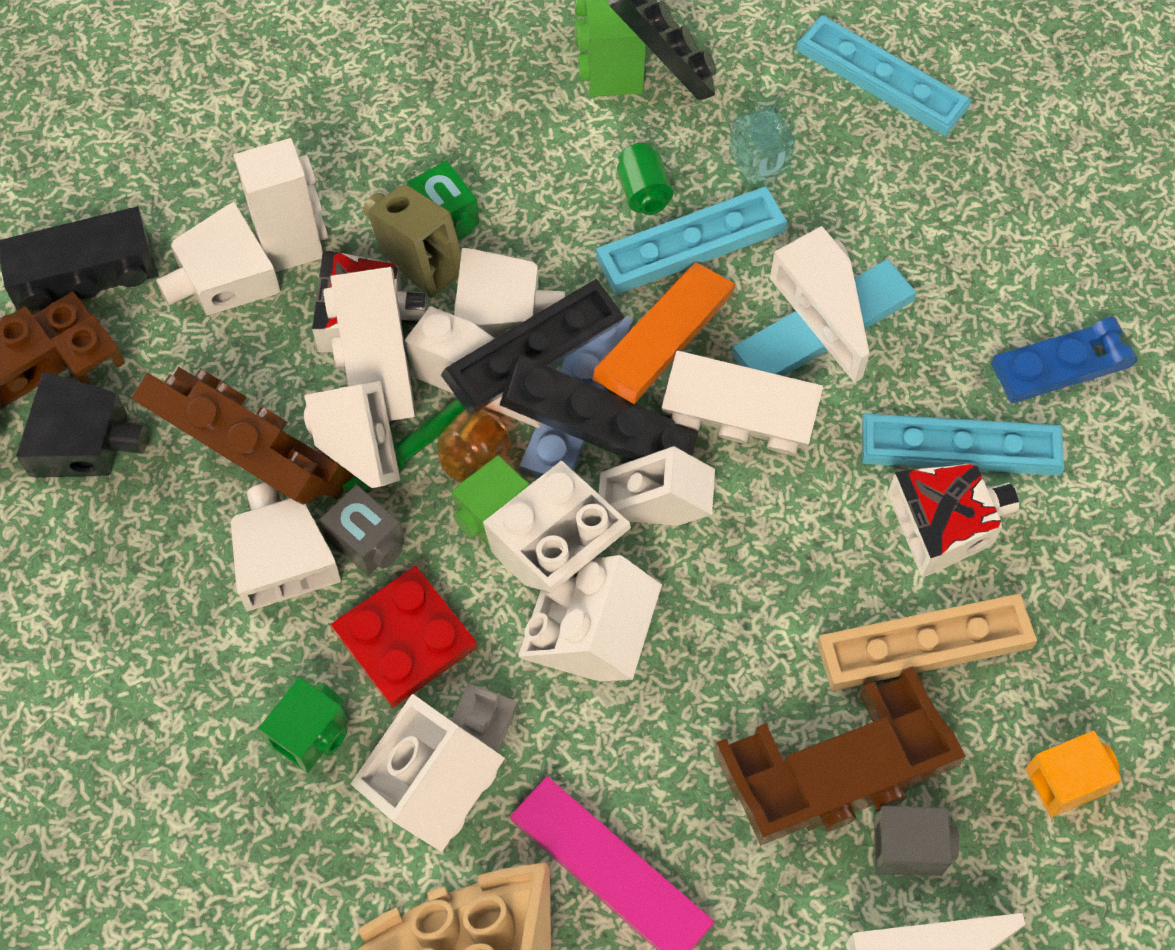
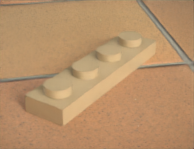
[817,593,1037,691]

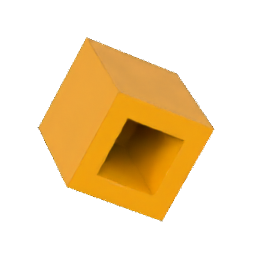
[1025,730,1122,818]

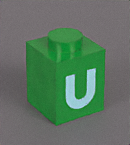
[407,160,479,240]

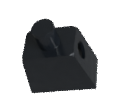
[16,372,148,478]

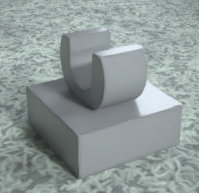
[451,683,518,753]

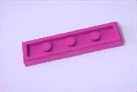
[510,776,715,950]

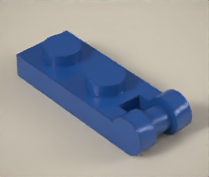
[991,317,1138,404]

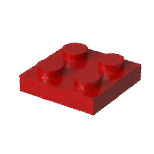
[330,566,477,709]

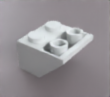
[483,460,631,593]
[518,555,662,682]

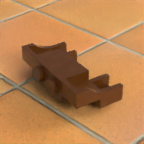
[0,292,125,410]
[131,367,354,505]
[714,666,966,846]

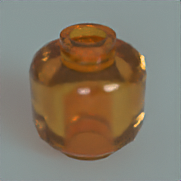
[437,410,511,482]

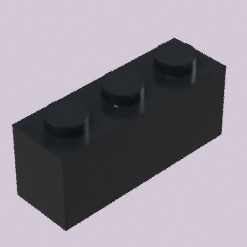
[0,206,158,311]

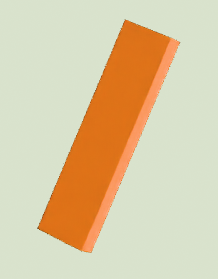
[592,262,736,404]

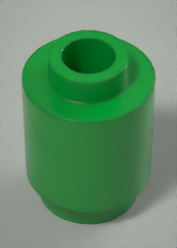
[617,143,674,215]

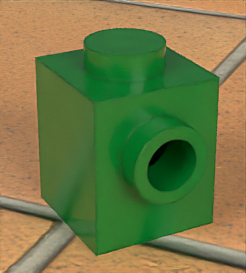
[258,677,348,773]

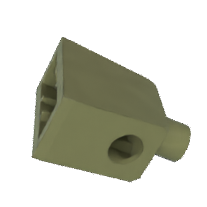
[363,185,461,299]

